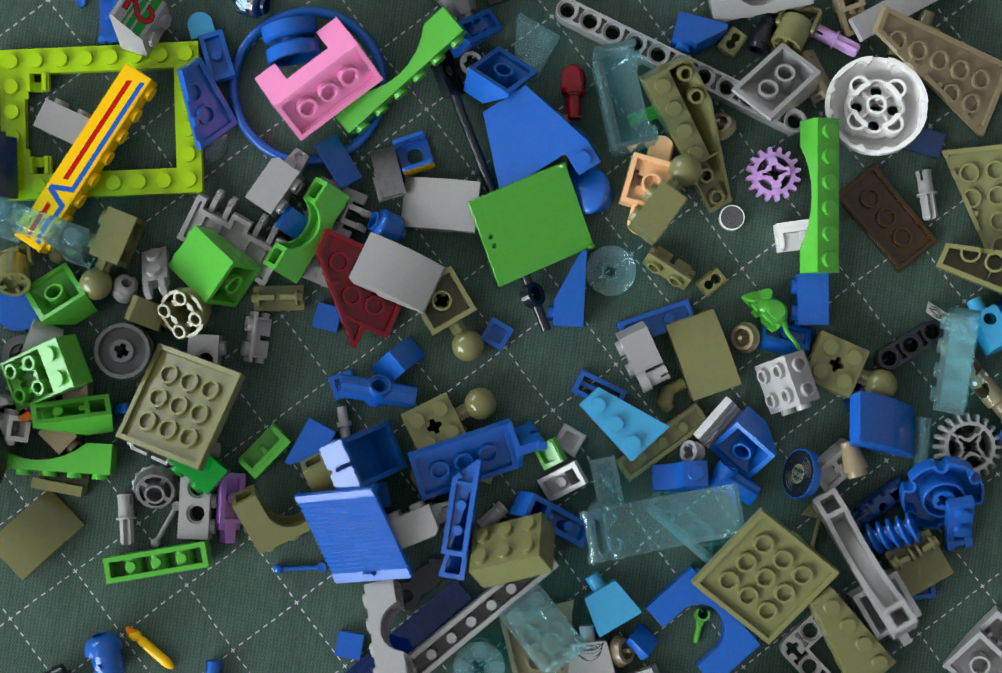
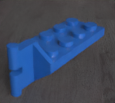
[407,419,547,501]

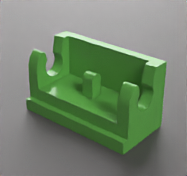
[238,422,294,479]

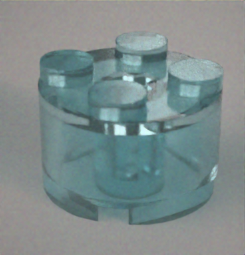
[453,638,505,673]

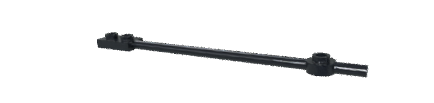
[430,50,551,332]

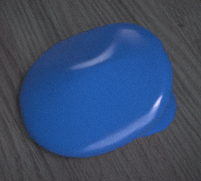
[567,165,614,215]

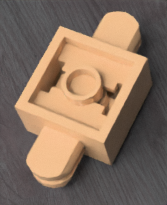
[618,135,674,235]

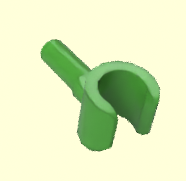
[693,607,711,643]

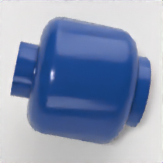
[367,209,407,243]

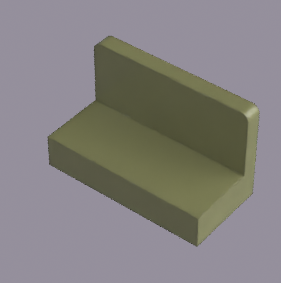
[30,457,91,497]

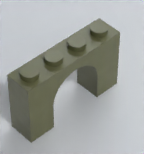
[231,452,336,554]

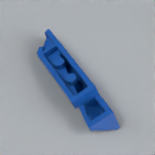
[439,457,484,581]

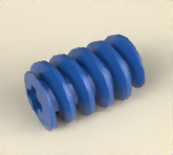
[864,512,922,555]

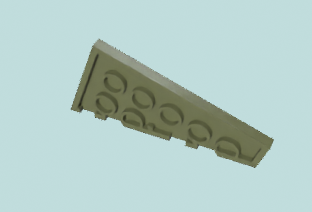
[942,144,1002,251]

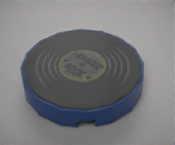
[782,448,822,500]

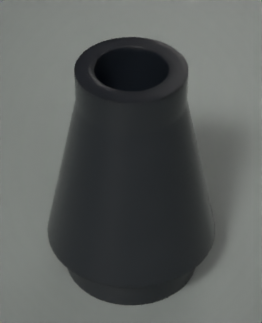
[747,16,776,56]

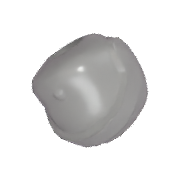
[111,275,139,304]

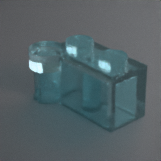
[588,455,625,520]

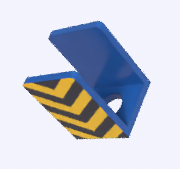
[392,130,436,178]

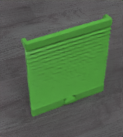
[468,161,595,287]

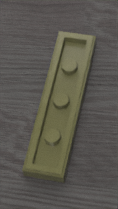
[614,402,707,482]

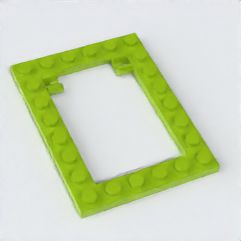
[0,41,205,202]

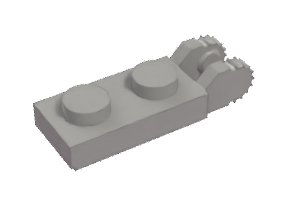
[142,246,170,300]

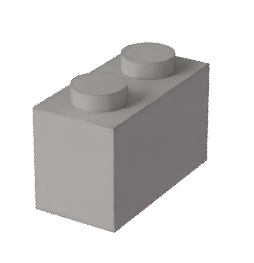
[33,98,92,145]

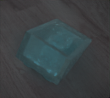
[498,583,587,673]

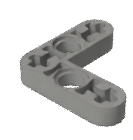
[779,612,831,673]

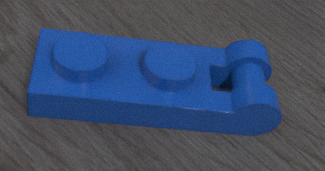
[943,495,975,552]

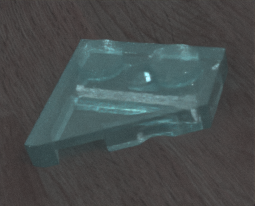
[515,12,561,81]

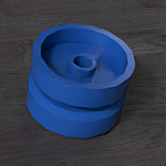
[261,16,323,67]

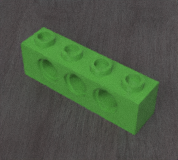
[103,539,214,584]

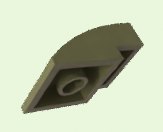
[665,308,741,401]
[0,491,86,580]

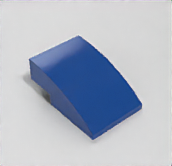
[850,391,915,458]

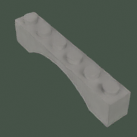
[812,487,918,640]

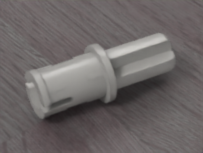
[915,169,938,221]
[116,494,137,545]

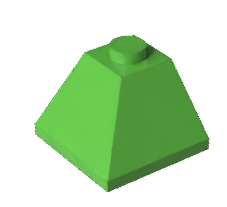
[25,262,97,325]

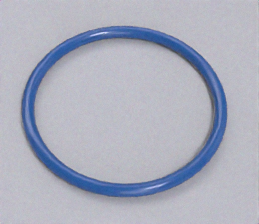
[228,7,389,166]

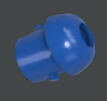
[84,632,126,673]

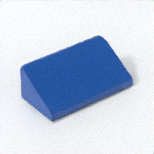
[314,134,363,191]
[757,324,812,357]

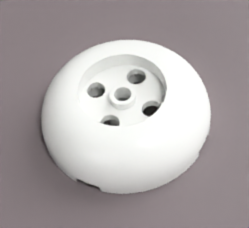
[825,55,928,156]

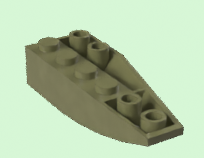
[638,55,732,213]

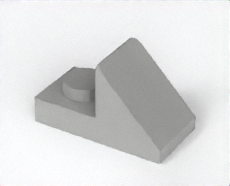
[537,460,589,502]

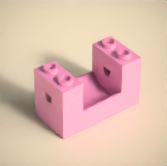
[254,17,383,141]

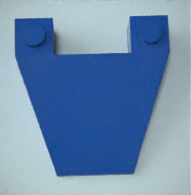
[483,85,602,189]

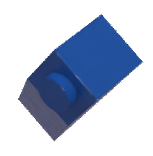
[547,250,587,328]
[509,490,593,548]

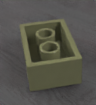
[469,512,555,588]

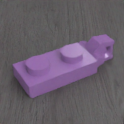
[216,473,246,543]

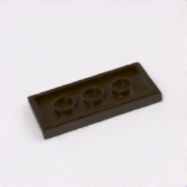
[839,163,938,273]

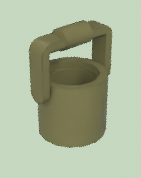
[771,5,823,55]
[0,243,35,296]

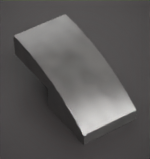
[370,146,406,199]

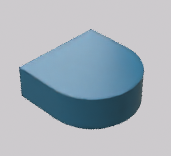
[187,12,216,41]

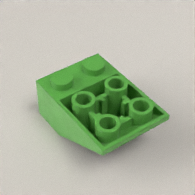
[0,334,93,411]

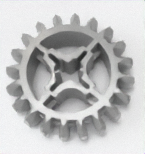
[931,412,1002,477]

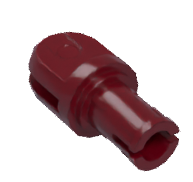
[561,64,586,121]

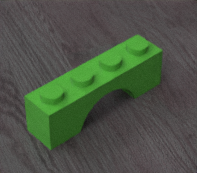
[263,177,350,284]

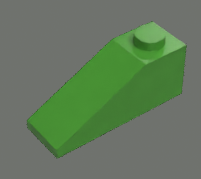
[30,393,114,435]

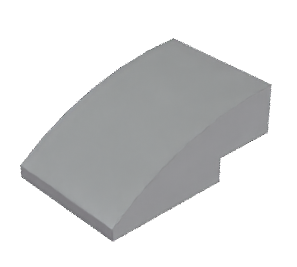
[401,177,481,234]
[349,232,445,314]
[942,605,1002,673]

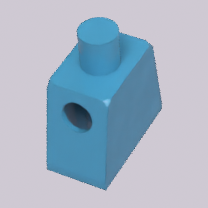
[966,296,1002,358]
[583,571,642,637]

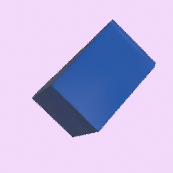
[371,336,426,382]

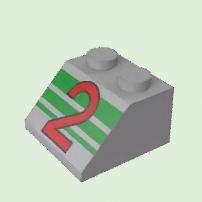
[109,0,172,57]

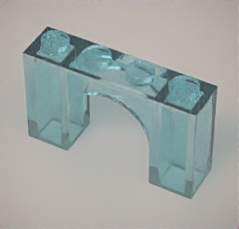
[0,197,95,269]

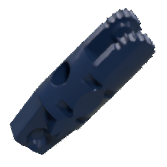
[851,475,903,528]

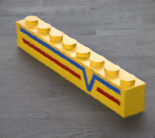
[14,63,158,254]

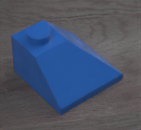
[463,46,538,103]
[709,406,777,479]

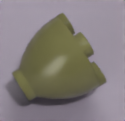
[157,287,212,339]

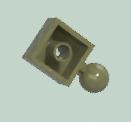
[627,153,702,245]
[79,206,147,300]
[419,266,484,362]
[806,331,898,398]
[400,387,497,450]

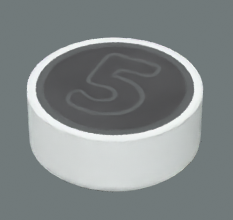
[718,205,745,231]

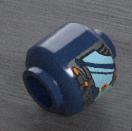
[232,0,272,18]

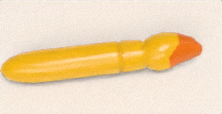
[126,626,174,669]

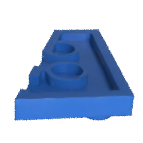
[177,57,238,150]

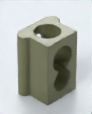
[717,26,748,59]
[695,267,727,298]

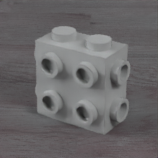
[755,350,820,416]

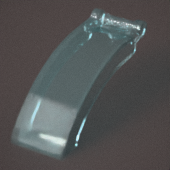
[580,483,745,564]

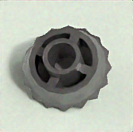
[132,464,180,509]

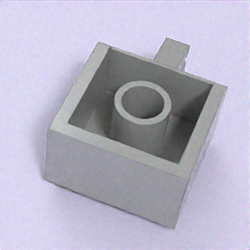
[245,148,310,219]
[386,500,449,549]
[846,568,922,647]

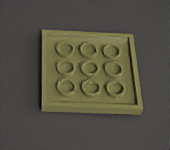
[116,343,246,472]
[691,507,839,644]

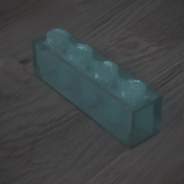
[929,306,982,416]

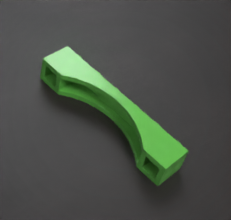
[335,7,467,134]
[800,117,839,274]
[5,443,118,480]

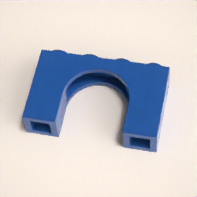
[644,565,760,673]

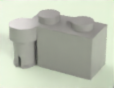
[614,321,671,393]

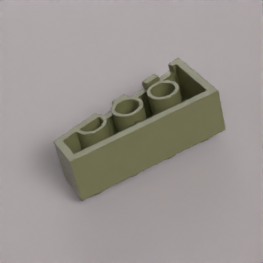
[936,243,1002,295]
[808,585,896,673]

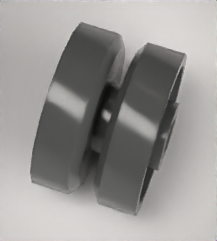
[94,323,156,380]

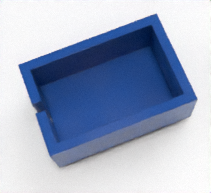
[319,420,408,490]

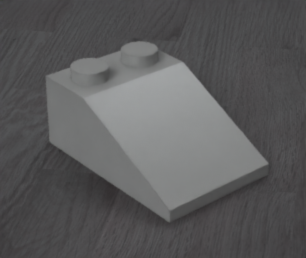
[732,42,821,122]

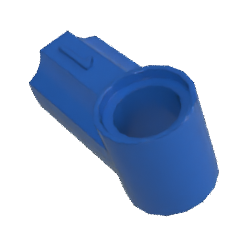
[708,459,761,505]

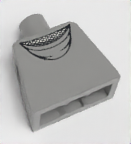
[568,624,615,673]

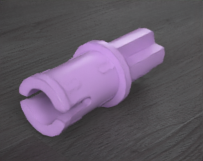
[810,24,861,57]

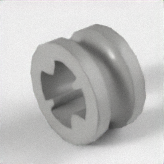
[460,51,481,75]
[680,440,705,461]

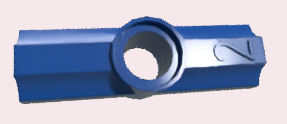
[338,374,417,409]

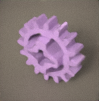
[745,147,801,202]

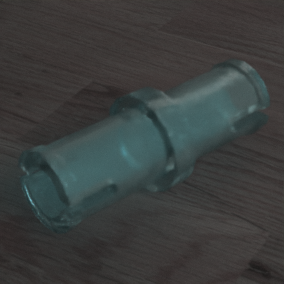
[913,416,933,467]

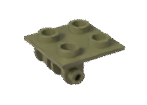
[883,528,954,597]

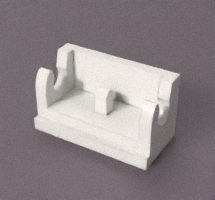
[773,219,809,253]

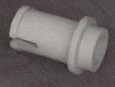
[477,501,509,527]

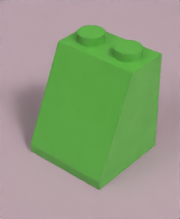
[168,225,263,307]

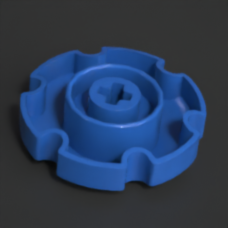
[899,456,985,530]

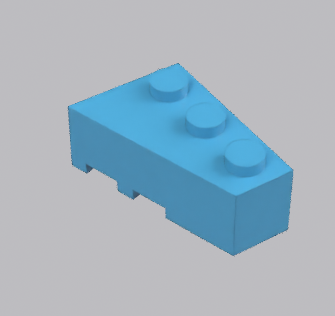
[578,387,670,461]

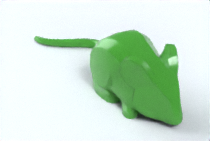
[741,288,809,364]

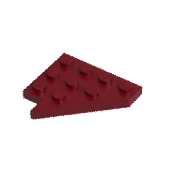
[315,228,402,349]

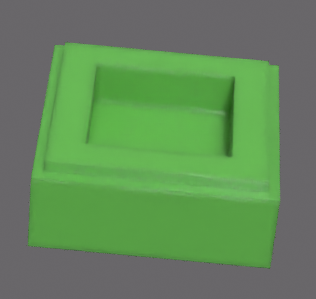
[534,436,568,471]

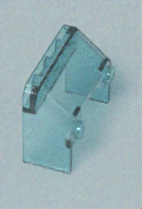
[591,38,659,158]

